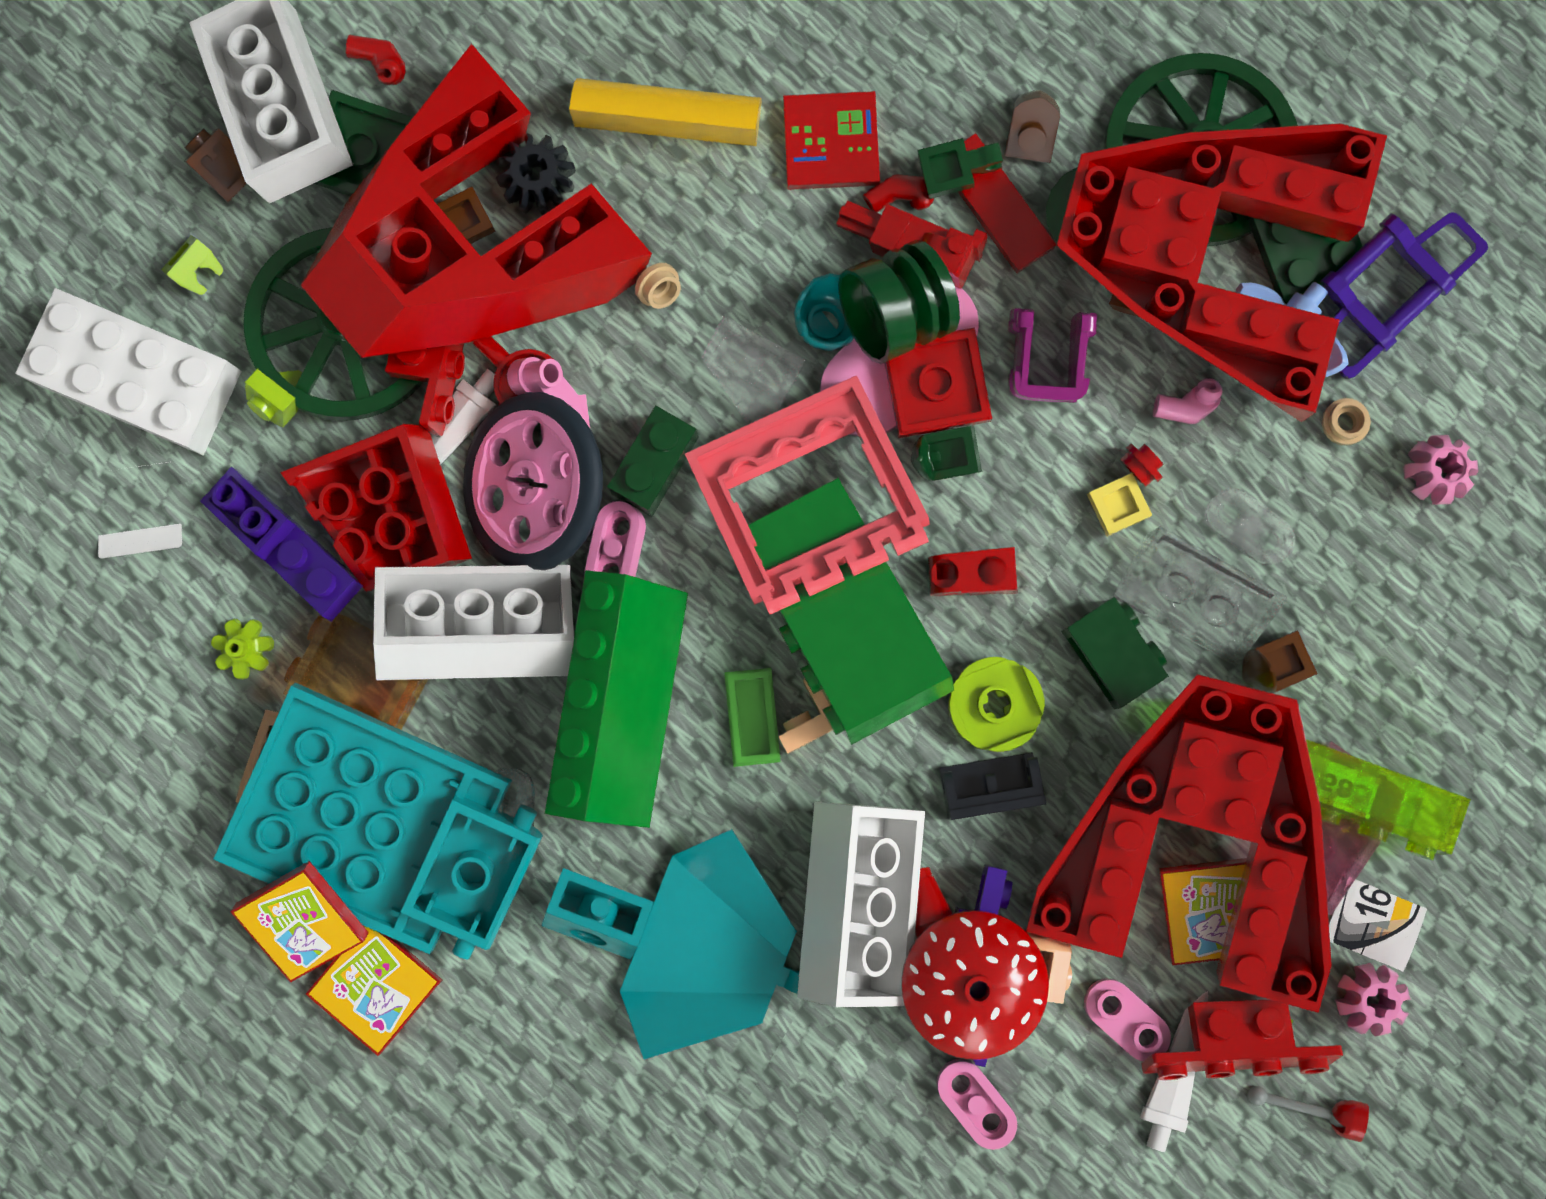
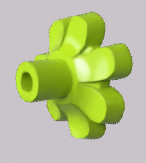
[211,618,274,680]

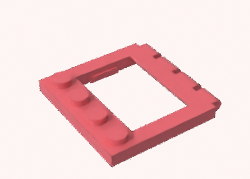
[685,375,930,615]

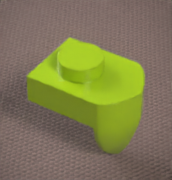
[245,369,302,427]

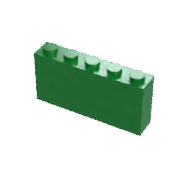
[748,478,954,745]
[544,570,688,828]

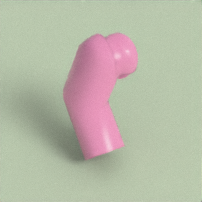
[1153,378,1223,424]

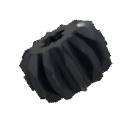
[496,133,576,215]

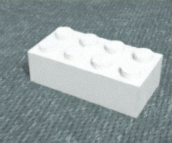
[189,0,353,204]
[15,288,242,456]
[373,565,574,680]
[797,802,925,1007]

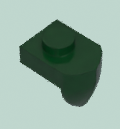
[911,426,982,481]

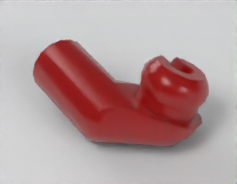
[862,174,934,213]

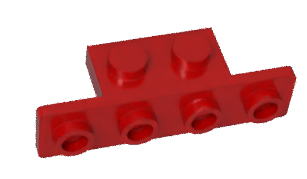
[385,343,465,436]
[1141,999,1343,1081]

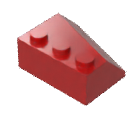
[280,424,472,592]

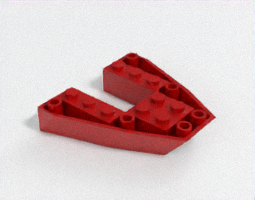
[301,43,652,358]
[1056,123,1387,422]
[1026,674,1332,1013]

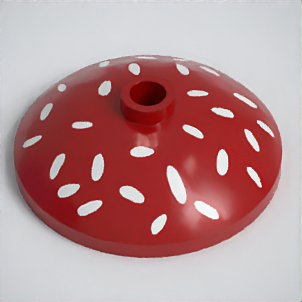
[901,910,1049,1060]

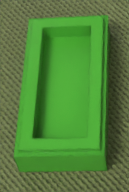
[724,668,781,767]

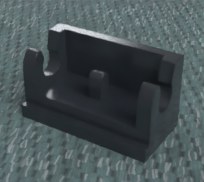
[939,752,1046,820]

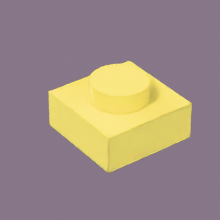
[1087,473,1152,537]

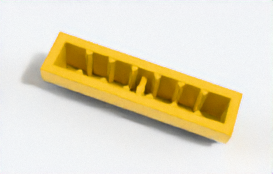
[569,78,762,146]

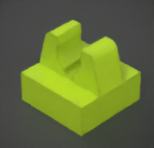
[161,235,223,295]

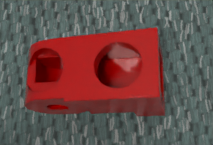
[928,547,1018,596]

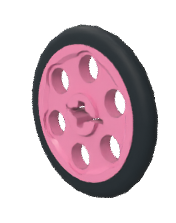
[463,392,603,571]

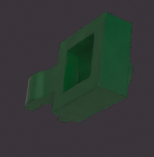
[917,138,1003,199]

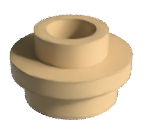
[635,263,681,309]
[1322,398,1371,446]

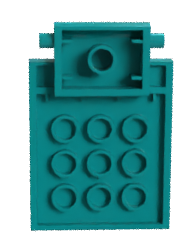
[213,682,543,960]

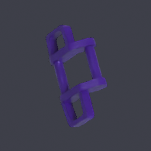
[1320,212,1488,379]

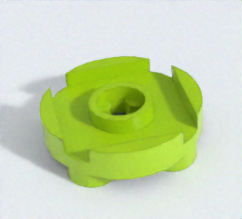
[948,657,1045,752]

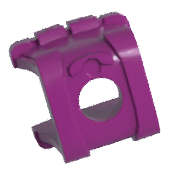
[1008,308,1097,403]

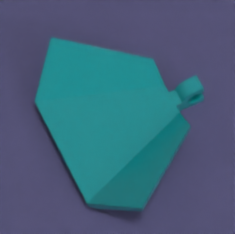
[620,829,799,1060]

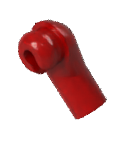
[346,35,406,85]

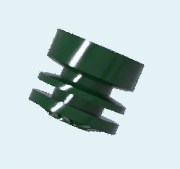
[838,240,960,364]

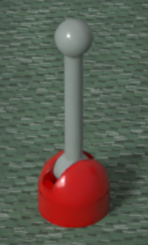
[1248,1086,1369,1142]

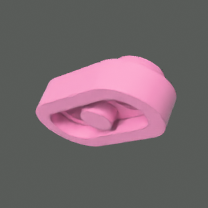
[585,501,646,577]
[1084,979,1171,1061]
[936,1059,1017,1150]

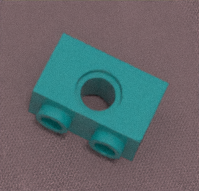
[541,868,654,960]

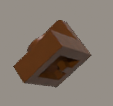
[184,128,247,202]

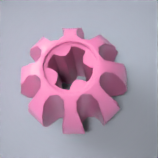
[1403,435,1478,505]
[1335,963,1411,1037]

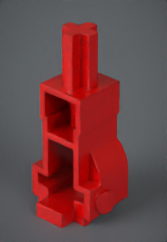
[836,201,988,289]

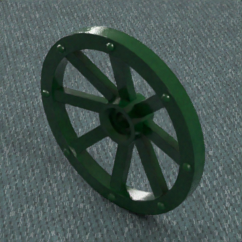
[1104,53,1298,247]
[243,227,423,421]

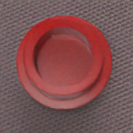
[1120,443,1164,487]

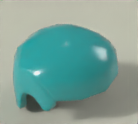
[794,273,854,351]

